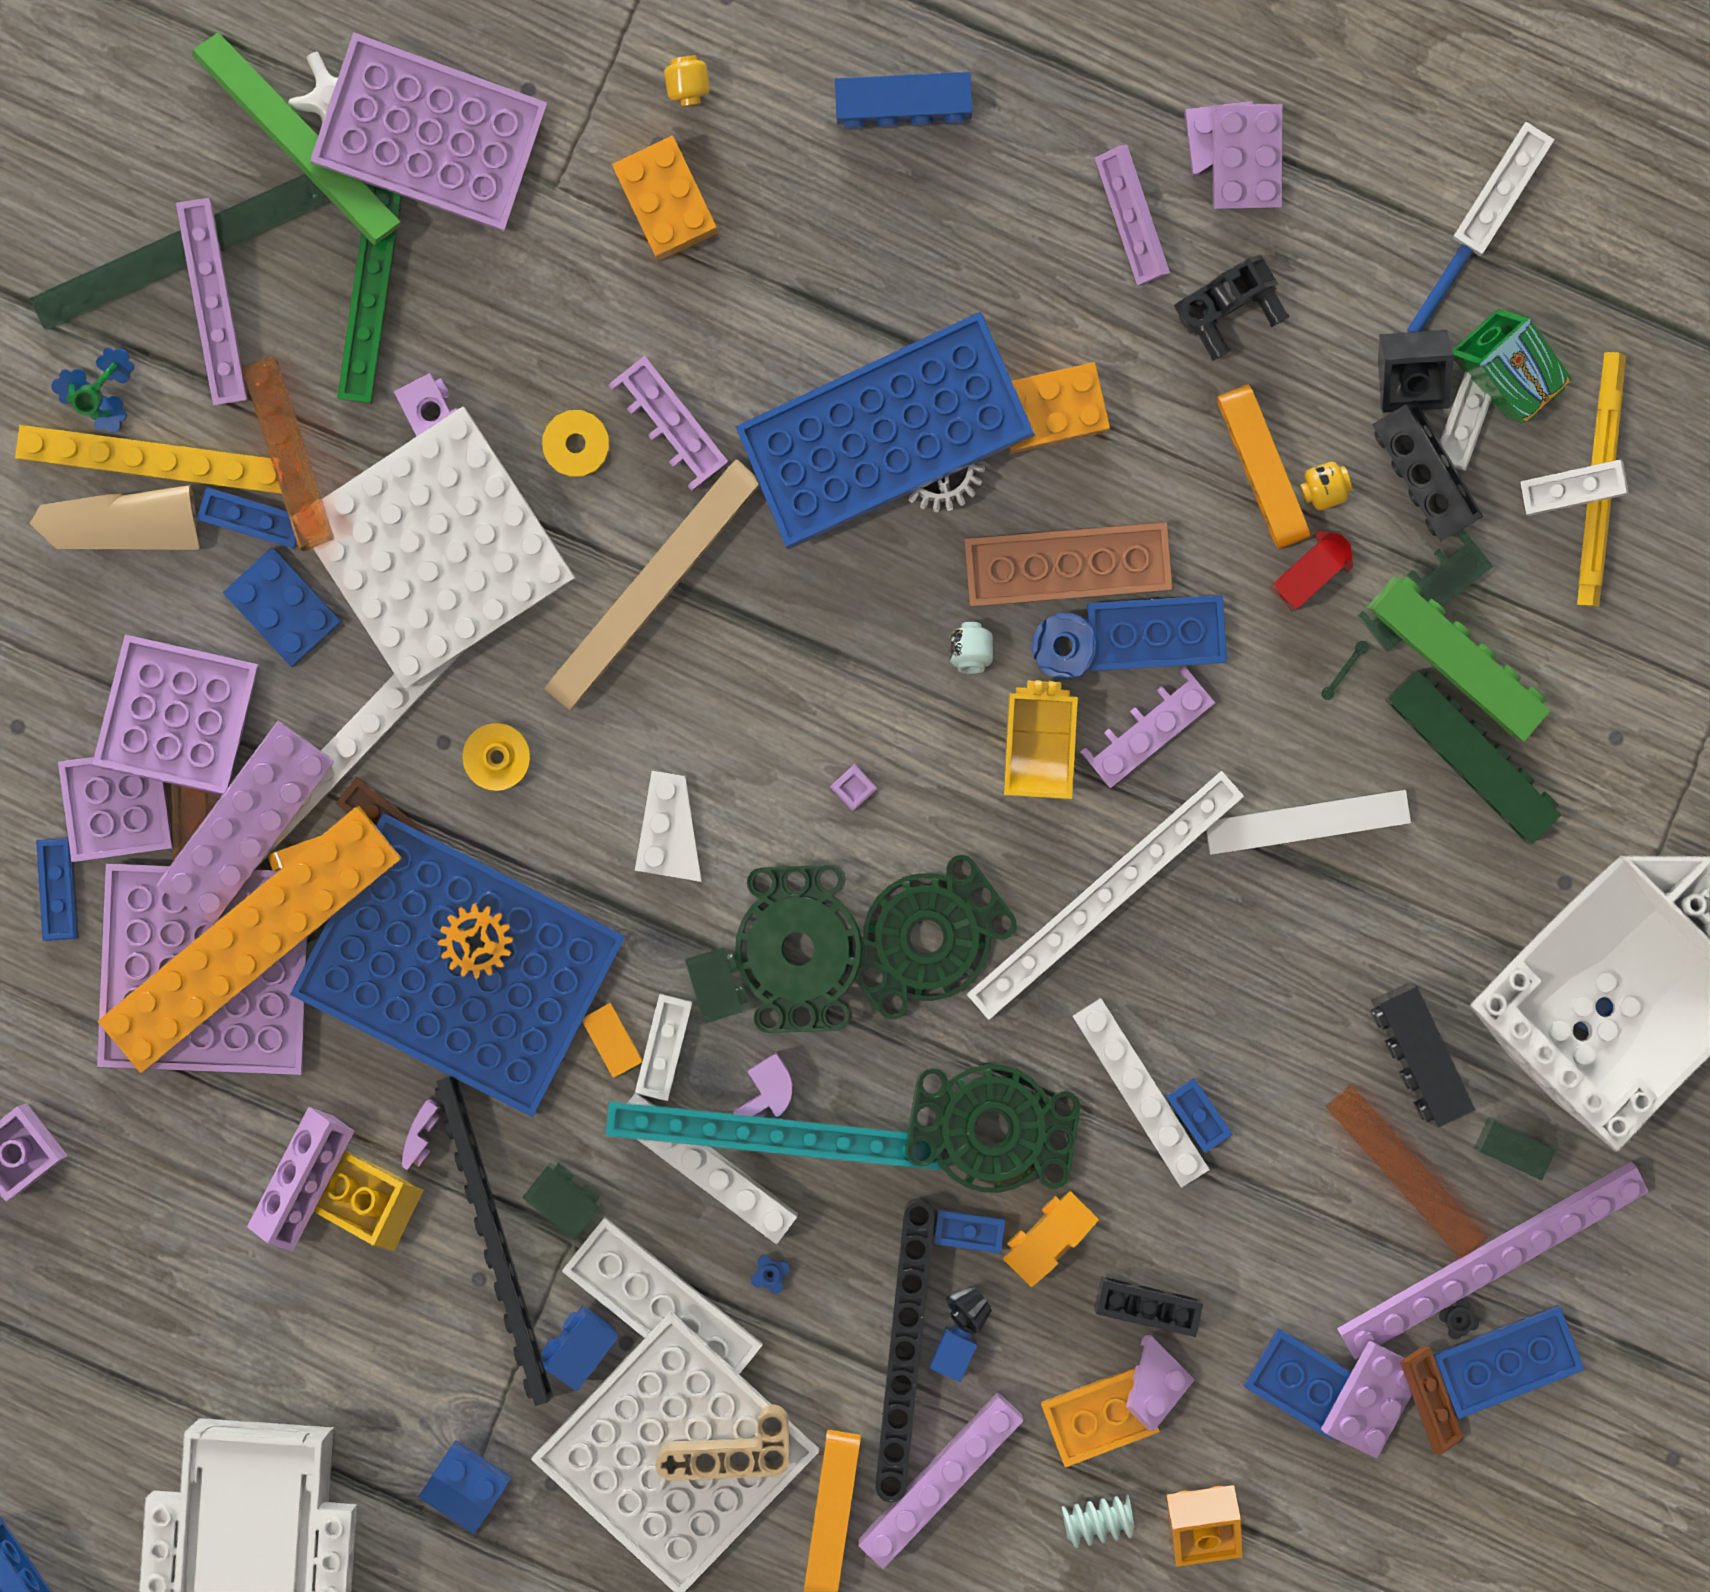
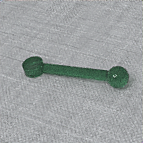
[1321,641,1369,700]

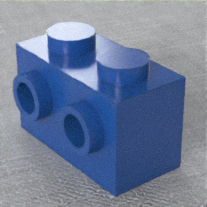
[542,1305,618,1391]

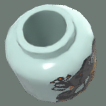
[949,622,993,674]

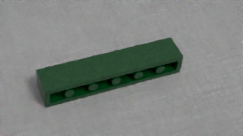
[1385,670,1561,844]

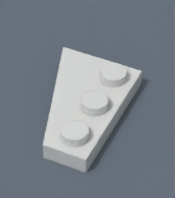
[635,771,702,882]

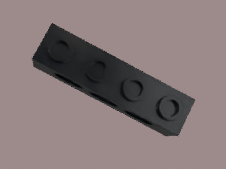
[1372,400,1484,542]

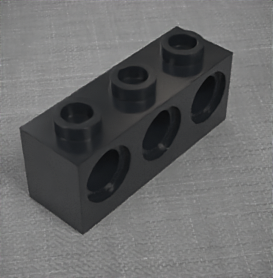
[1094,1276,1203,1337]

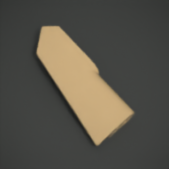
[29,485,200,550]

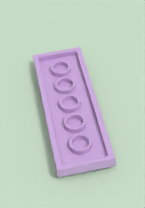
[156,721,334,925]

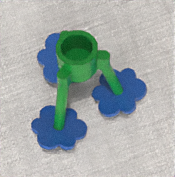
[51,347,134,433]

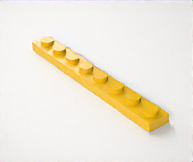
[15,425,288,495]

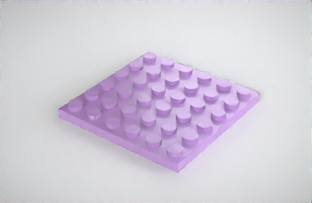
[97,864,308,1075]

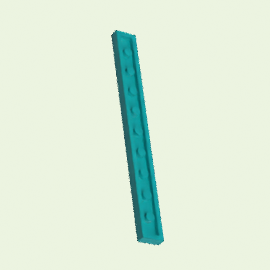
[605,1101,943,1170]

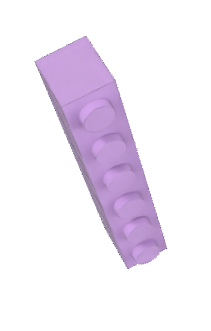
[858,1391,1023,1569]

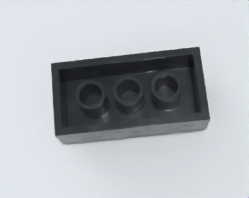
[1370,983,1475,1128]

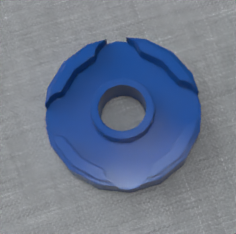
[1032,613,1099,680]

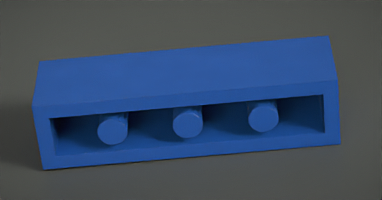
[835,72,972,130]

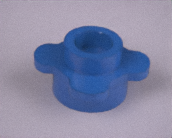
[751,1255,789,1294]

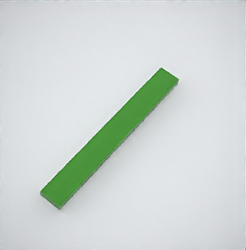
[192,32,401,245]

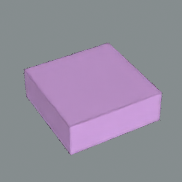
[830,764,877,811]

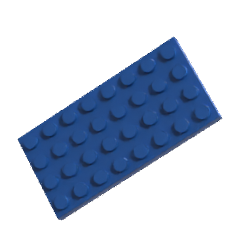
[735,311,1035,549]

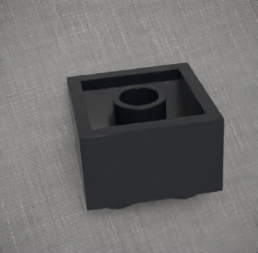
[1378,330,1453,413]

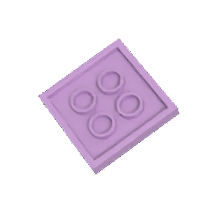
[58,757,174,862]

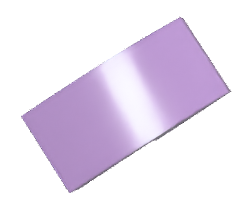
[402,1098,441,1170]

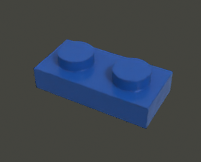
[1166,1077,1233,1153]
[933,1209,1005,1254]

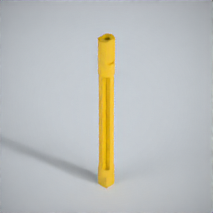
[1577,352,1626,607]

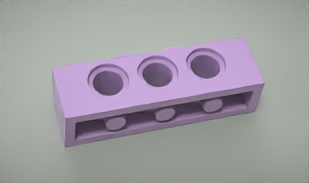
[394,373,457,436]
[247,1107,354,1252]

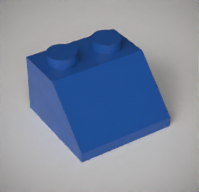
[418,1440,512,1534]

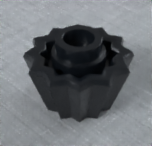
[946,1286,992,1333]

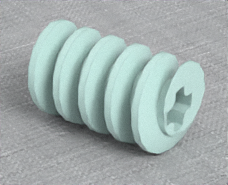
[1062,1494,1135,1548]

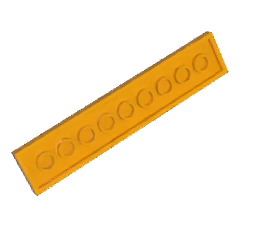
[97,806,402,1074]

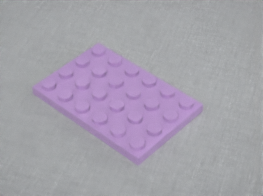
[310,32,547,232]

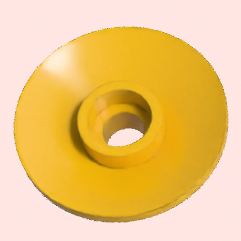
[462,723,530,791]

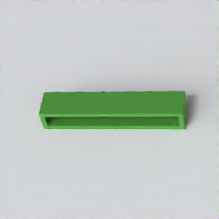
[1366,577,1550,742]

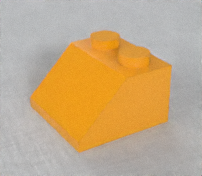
[1167,1485,1243,1567]

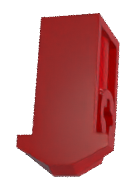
[1269,530,1353,612]

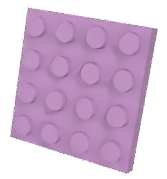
[92,635,259,795]

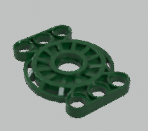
[848,855,1017,1020]
[735,864,862,1033]
[905,1064,1080,1193]

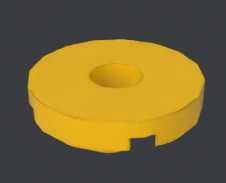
[542,410,610,478]

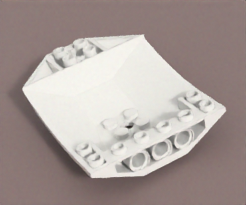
[1469,856,1710,1151]

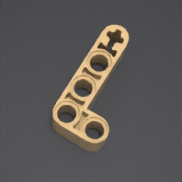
[656,1404,790,1481]

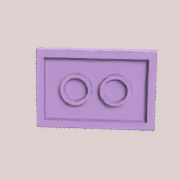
[1213,104,1282,209]
[1321,1340,1412,1458]

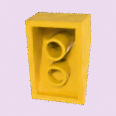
[313,1150,424,1251]

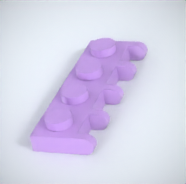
[608,356,729,491]
[1080,667,1215,788]

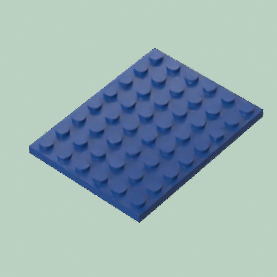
[290,813,625,1117]

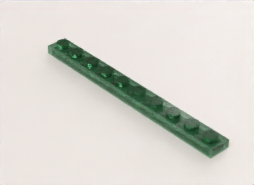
[30,174,332,331]

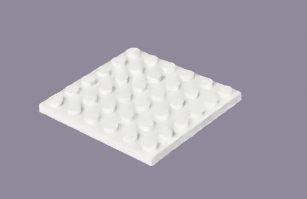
[294,406,575,689]
[531,1311,819,1592]

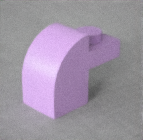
[733,1052,793,1118]

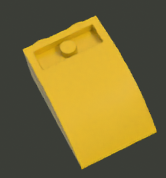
[1004,681,1078,799]

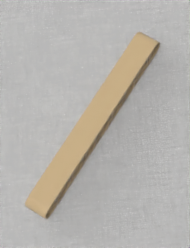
[544,459,760,711]

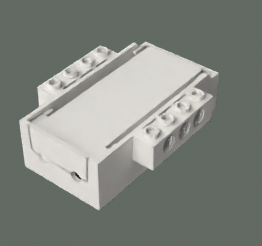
[139,1418,357,1592]

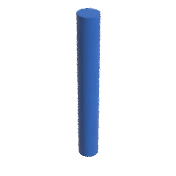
[1407,244,1473,332]

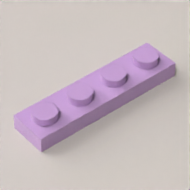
[1095,145,1170,286]

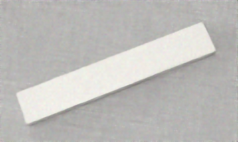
[1206,790,1411,855]

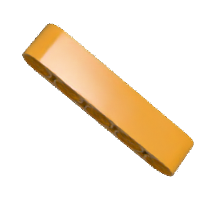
[1216,384,1310,550]
[803,1430,861,1592]

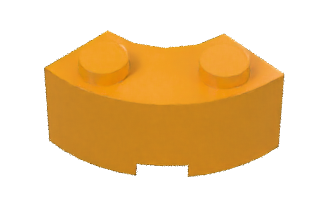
[1003,1191,1099,1288]

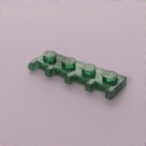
[1357,529,1493,652]

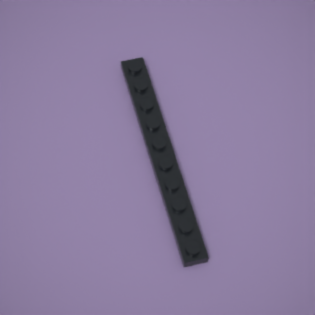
[435,1076,554,1406]

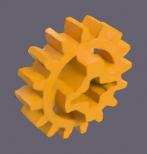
[438,904,513,978]

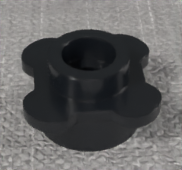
[1439,1299,1479,1339]

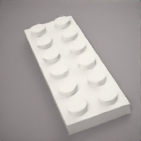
[562,1217,763,1374]

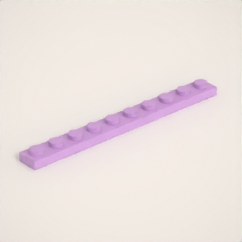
[1337,1161,1649,1359]

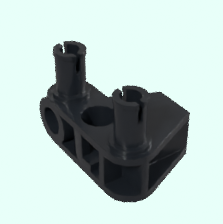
[1174,255,1290,361]

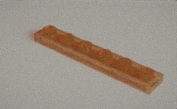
[242,355,335,551]
[1325,1084,1486,1258]

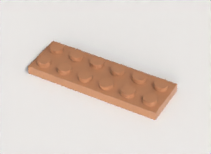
[964,522,1172,607]

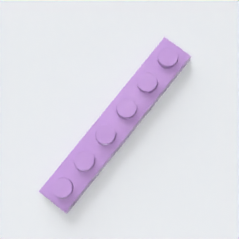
[176,198,248,405]

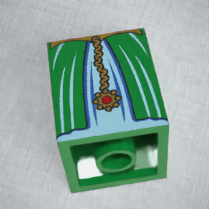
[1452,309,1572,424]

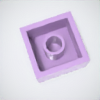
[0,1103,68,1202]

